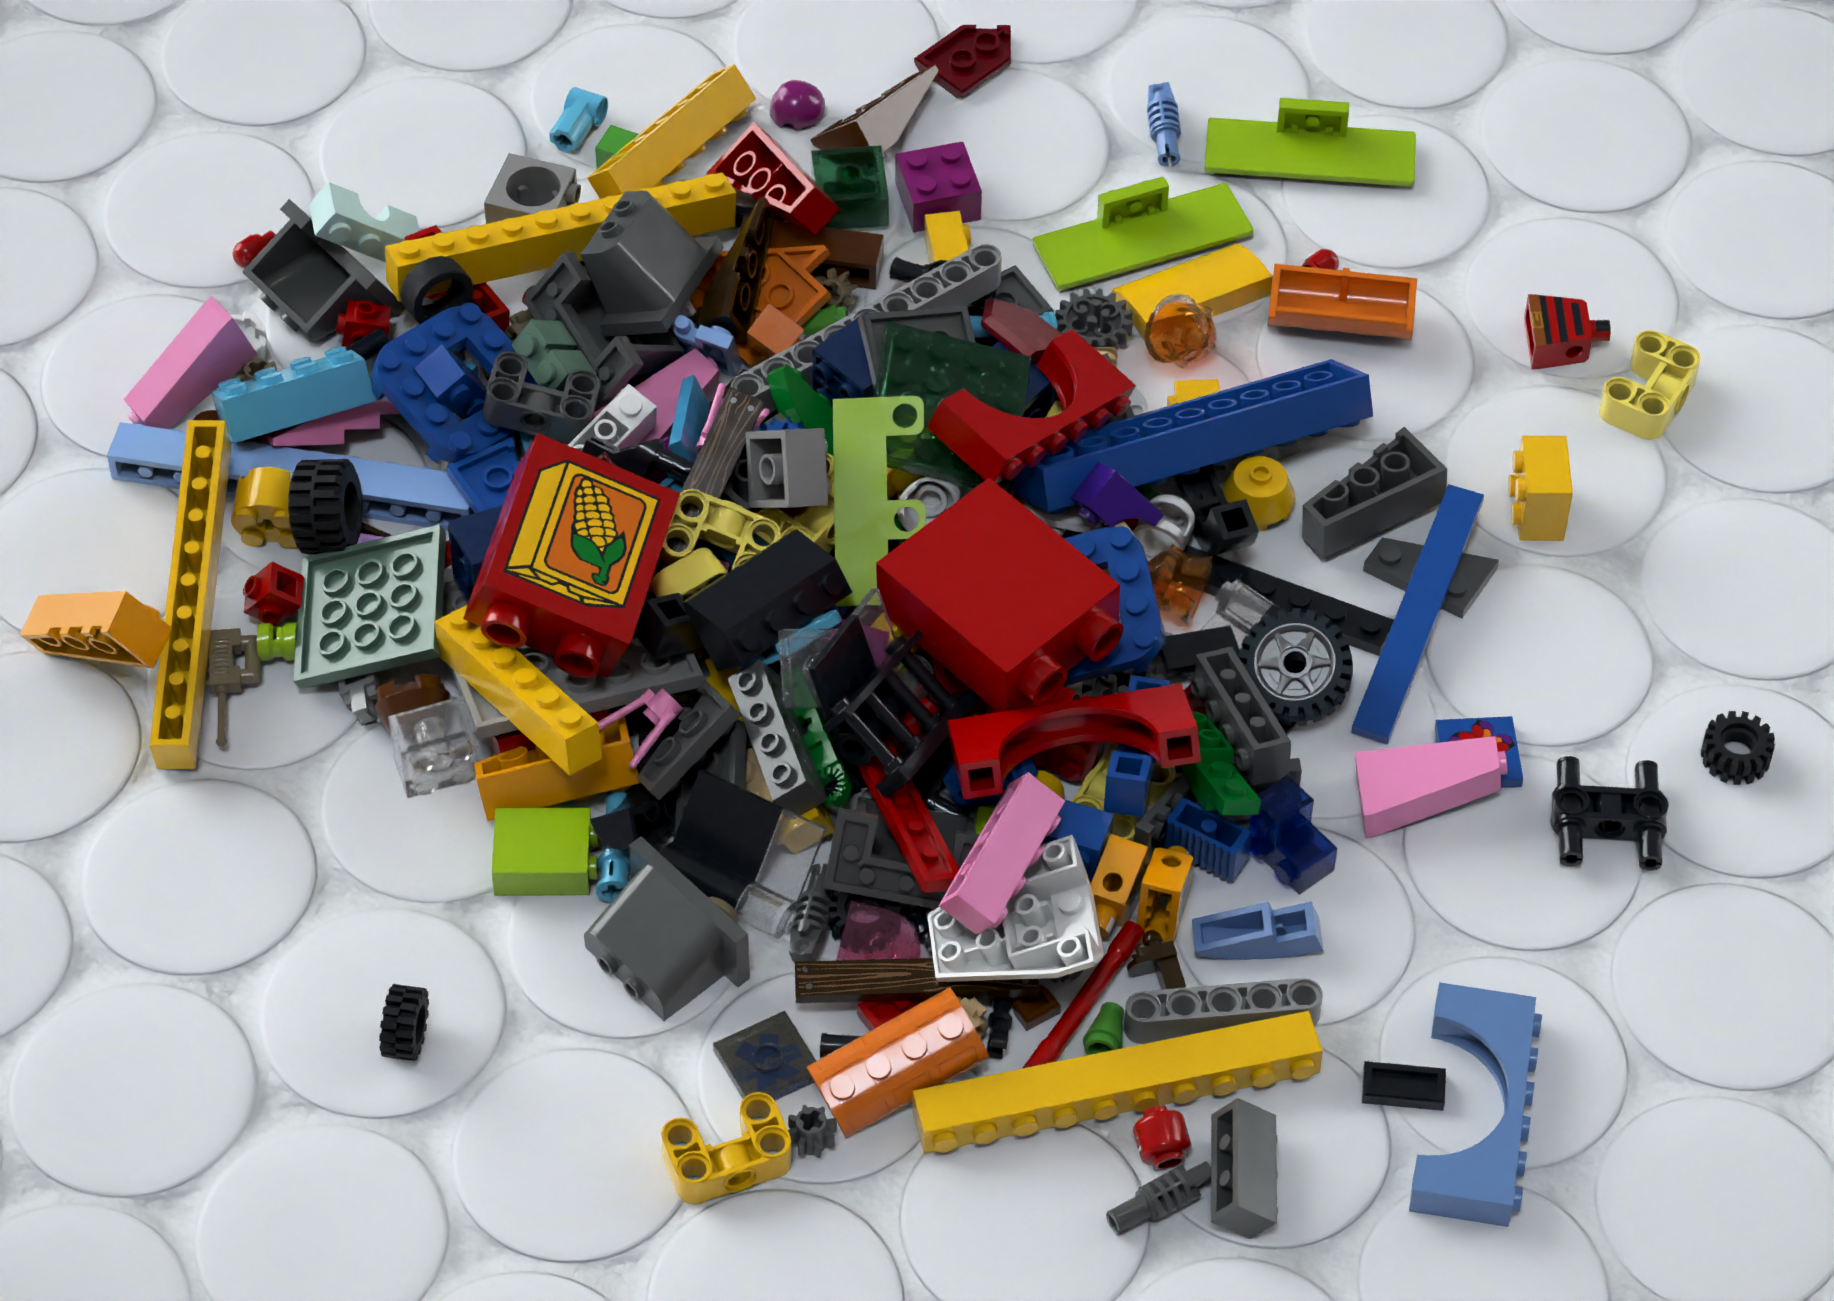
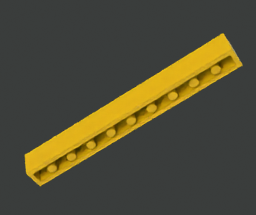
[385,172,736,302]
[149,420,232,769]
[912,1011,1323,1154]

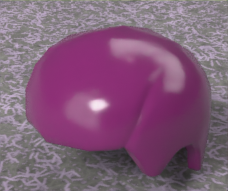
[769,80,825,131]

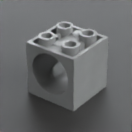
[484,153,581,224]

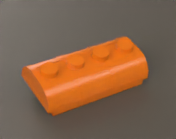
[1268,264,1418,340]
[806,987,989,1138]

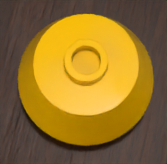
[1222,456,1296,531]

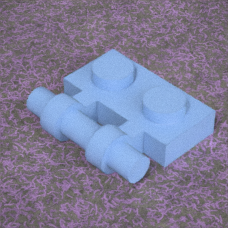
[673,315,741,376]

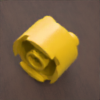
[231,467,297,548]

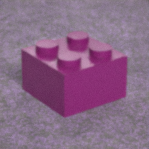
[895,141,982,233]

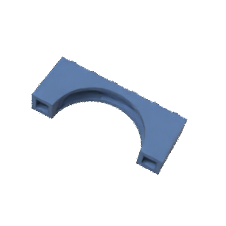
[1409,982,1542,1227]

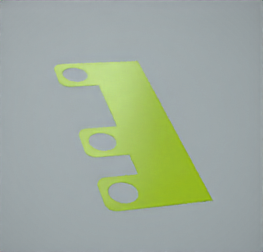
[833,396,926,606]

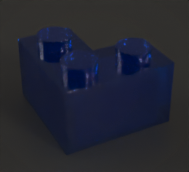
[1249,775,1338,895]

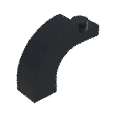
[1174,464,1259,555]

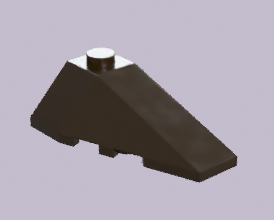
[695,198,776,345]

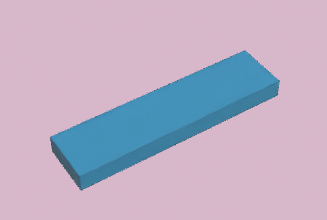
[668,375,710,473]

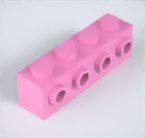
[938,772,1065,934]

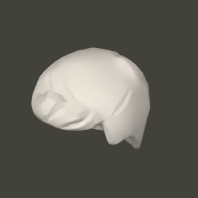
[898,475,961,531]

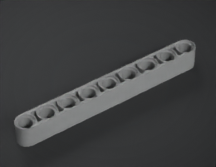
[731,244,1002,413]

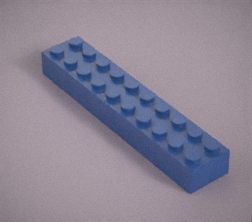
[1012,359,1373,514]

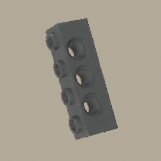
[728,659,828,819]

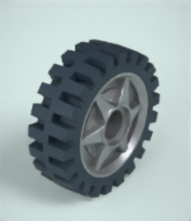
[1238,608,1353,726]

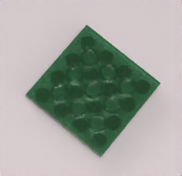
[874,321,1031,494]

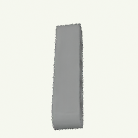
[1124,978,1323,1044]

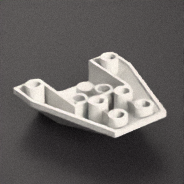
[927,835,1104,982]

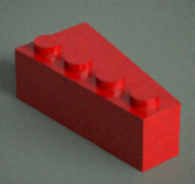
[706,122,840,235]

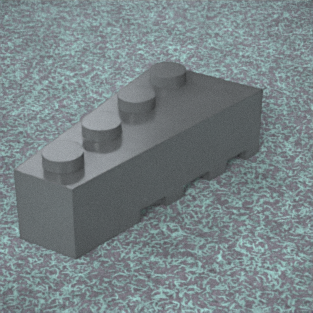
[1302,427,1448,559]

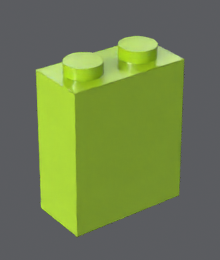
[492,808,599,896]

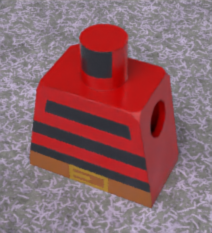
[1524,294,1611,370]

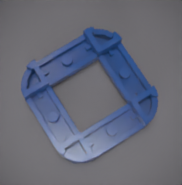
[372,303,538,463]
[1063,526,1166,687]

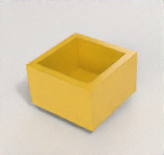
[1508,436,1573,541]

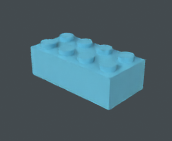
[211,347,376,443]

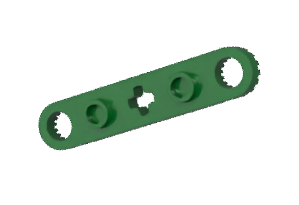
[768,654,852,809]

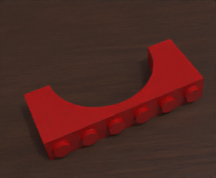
[927,329,1136,483]
[948,683,1201,800]

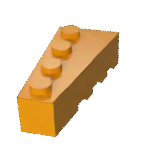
[20,591,172,668]
[474,717,640,821]

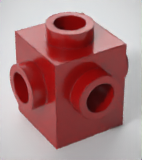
[336,300,391,355]
[243,562,304,627]

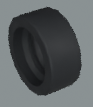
[400,256,474,324]

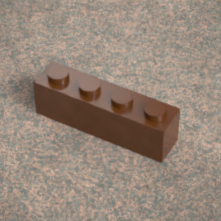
[739,216,884,290]

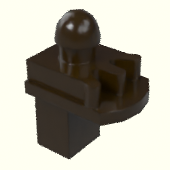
[1126,930,1186,990]

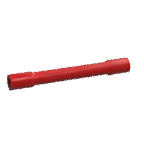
[1023,921,1145,1068]

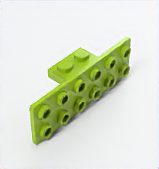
[1204,98,1416,187]
[1033,176,1254,291]

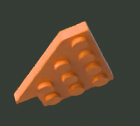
[690,245,832,368]

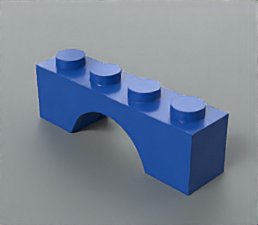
[1104,675,1170,818]

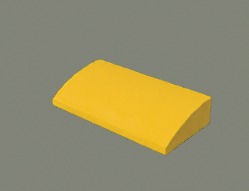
[1112,243,1273,342]

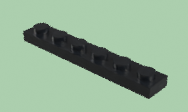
[1170,545,1394,656]

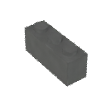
[1211,1098,1278,1239]

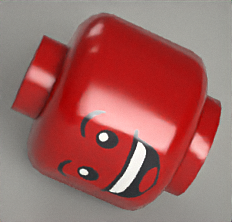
[1133,1105,1192,1170]

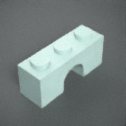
[309,182,420,262]

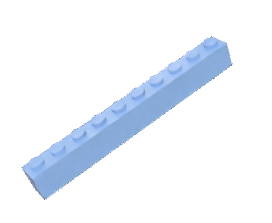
[107,422,474,530]

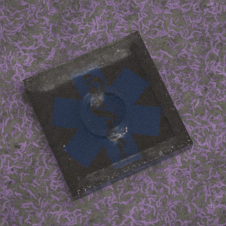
[713,1011,816,1101]

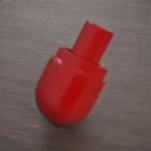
[232,231,276,268]
[1302,249,1339,270]

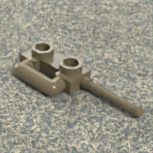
[206,628,260,747]

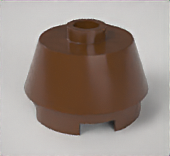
[374,674,451,742]

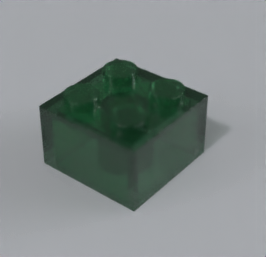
[811,145,889,229]

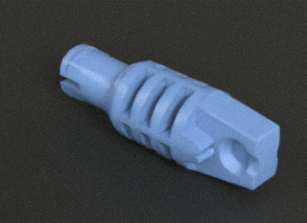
[1147,82,1181,166]

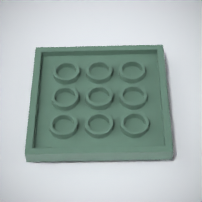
[293,524,446,689]

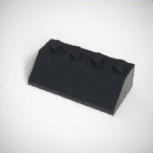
[682,529,853,671]

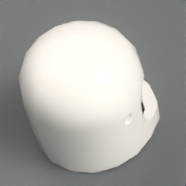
[1133,494,1195,562]

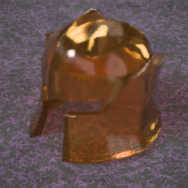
[1144,294,1217,369]
[1148,544,1214,626]

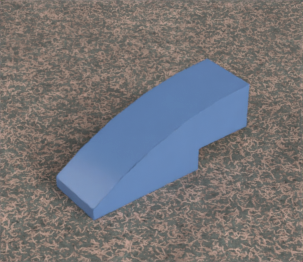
[1192,901,1323,960]

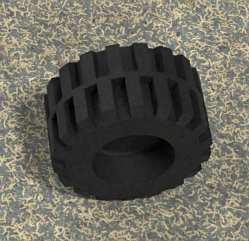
[288,459,363,554]

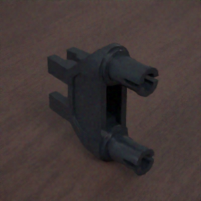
[582,436,694,484]

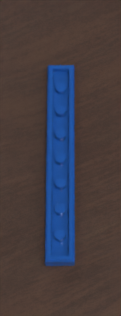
[1352,484,1484,744]

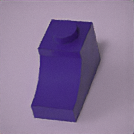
[1071,462,1164,527]

